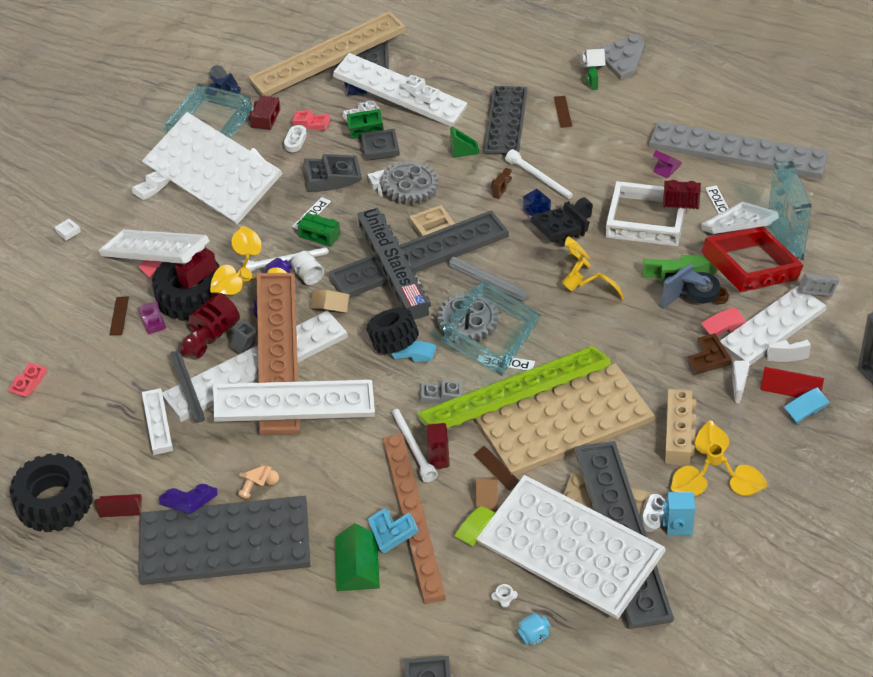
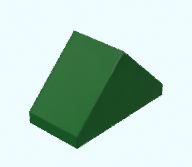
[450,126,480,158]

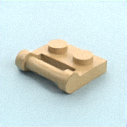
[409,205,455,237]

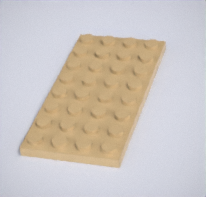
[475,363,655,476]

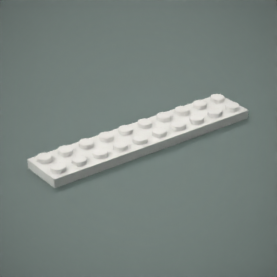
[162,310,348,422]

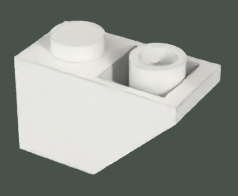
[580,49,605,67]

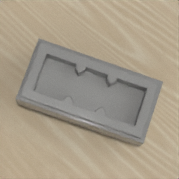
[797,274,839,296]

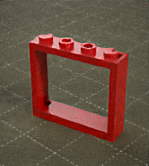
[701,226,804,292]

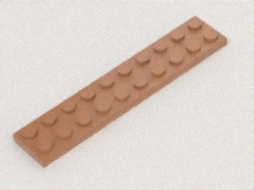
[257,273,300,435]

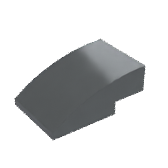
[302,154,362,192]

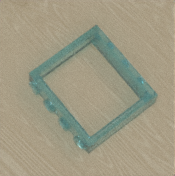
[165,84,253,138]
[768,161,812,260]
[442,280,541,376]

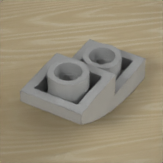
[420,380,462,403]

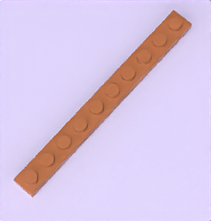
[383,434,446,604]

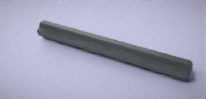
[170,350,205,423]

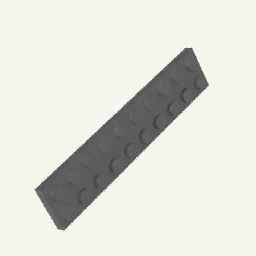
[329,210,509,298]
[575,441,674,629]

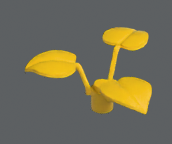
[210,226,287,295]
[562,236,624,301]
[671,420,767,497]

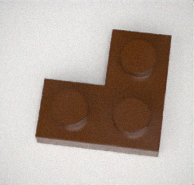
[687,333,732,375]

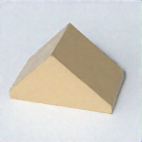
[310,290,350,313]

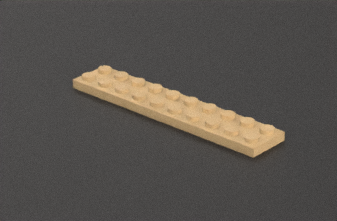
[249,11,406,97]

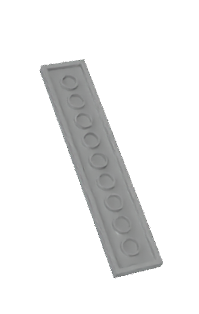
[649,121,829,179]

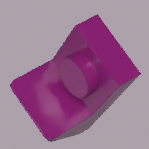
[653,150,682,178]
[137,301,166,335]

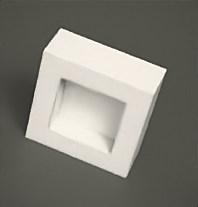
[55,219,81,241]

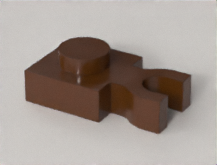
[491,168,512,199]

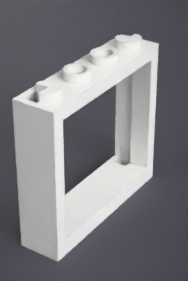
[606,181,685,246]

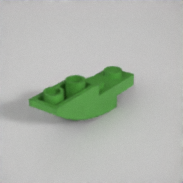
[642,255,717,283]

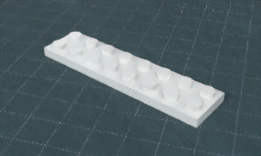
[333,53,468,127]
[98,229,209,264]
[213,380,375,422]

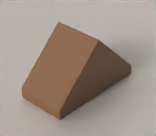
[476,477,497,512]

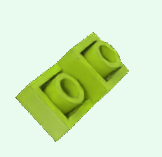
[454,506,495,547]

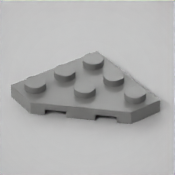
[597,34,645,80]

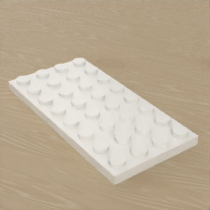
[142,112,283,225]
[476,475,666,619]

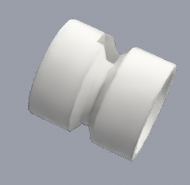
[291,251,324,285]

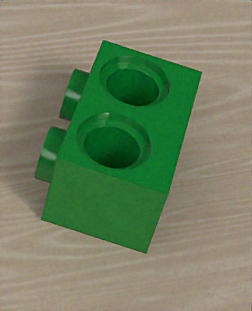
[347,109,384,139]

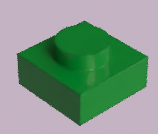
[586,66,598,90]

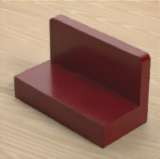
[95,494,142,517]

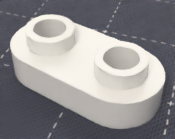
[284,125,307,153]
[640,494,665,532]

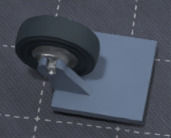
[660,264,720,309]

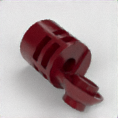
[180,293,240,359]

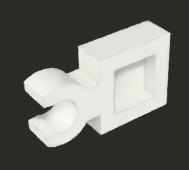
[367,170,384,197]

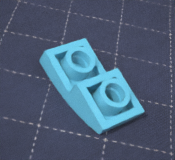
[392,341,437,363]
[784,387,830,424]

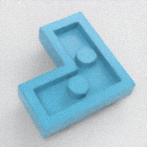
[368,508,419,554]

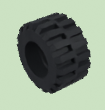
[366,307,419,354]

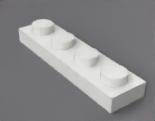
[142,388,173,455]

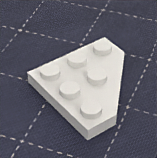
[701,202,779,234]

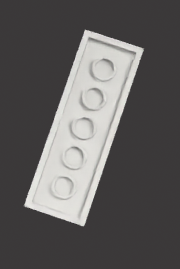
[721,286,826,366]

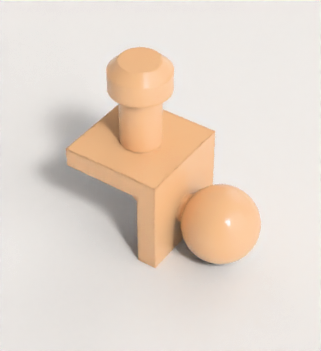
[238,464,279,499]

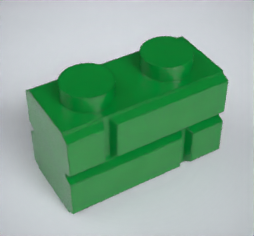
[297,213,341,247]

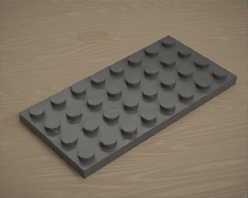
[139,495,311,585]

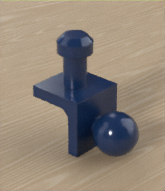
[206,73,241,96]

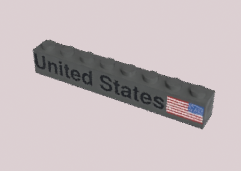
[357,207,431,320]

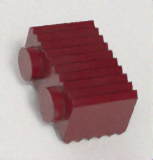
[248,95,281,130]
[663,180,701,210]
[176,247,217,289]
[426,423,450,469]

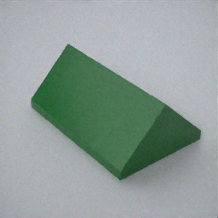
[335,523,380,592]

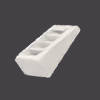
[732,361,750,403]

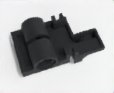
[531,197,593,247]

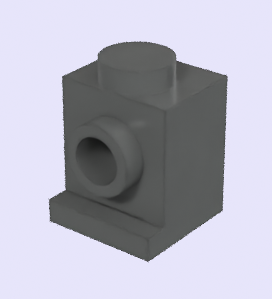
[230,320,258,354]

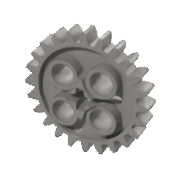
[382,160,439,205]
[437,291,499,344]

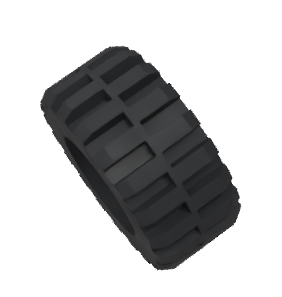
[152,261,224,321]
[9,453,93,532]

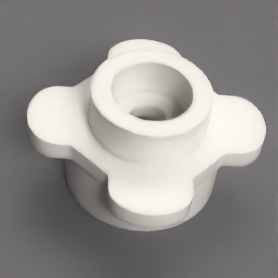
[491,584,518,607]

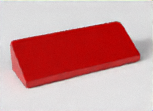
[761,367,824,398]

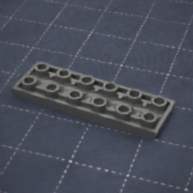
[484,86,527,154]

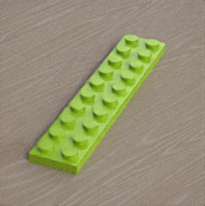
[417,346,611,428]

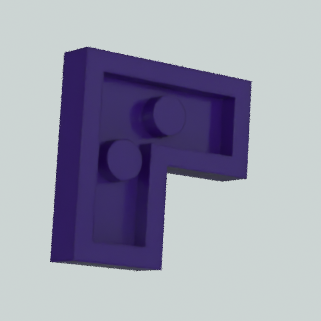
[159,484,218,514]

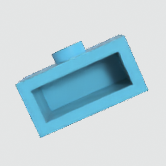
[662,492,695,535]

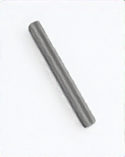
[449,257,528,301]

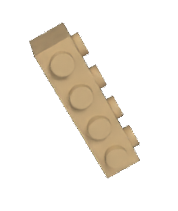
[665,389,696,465]

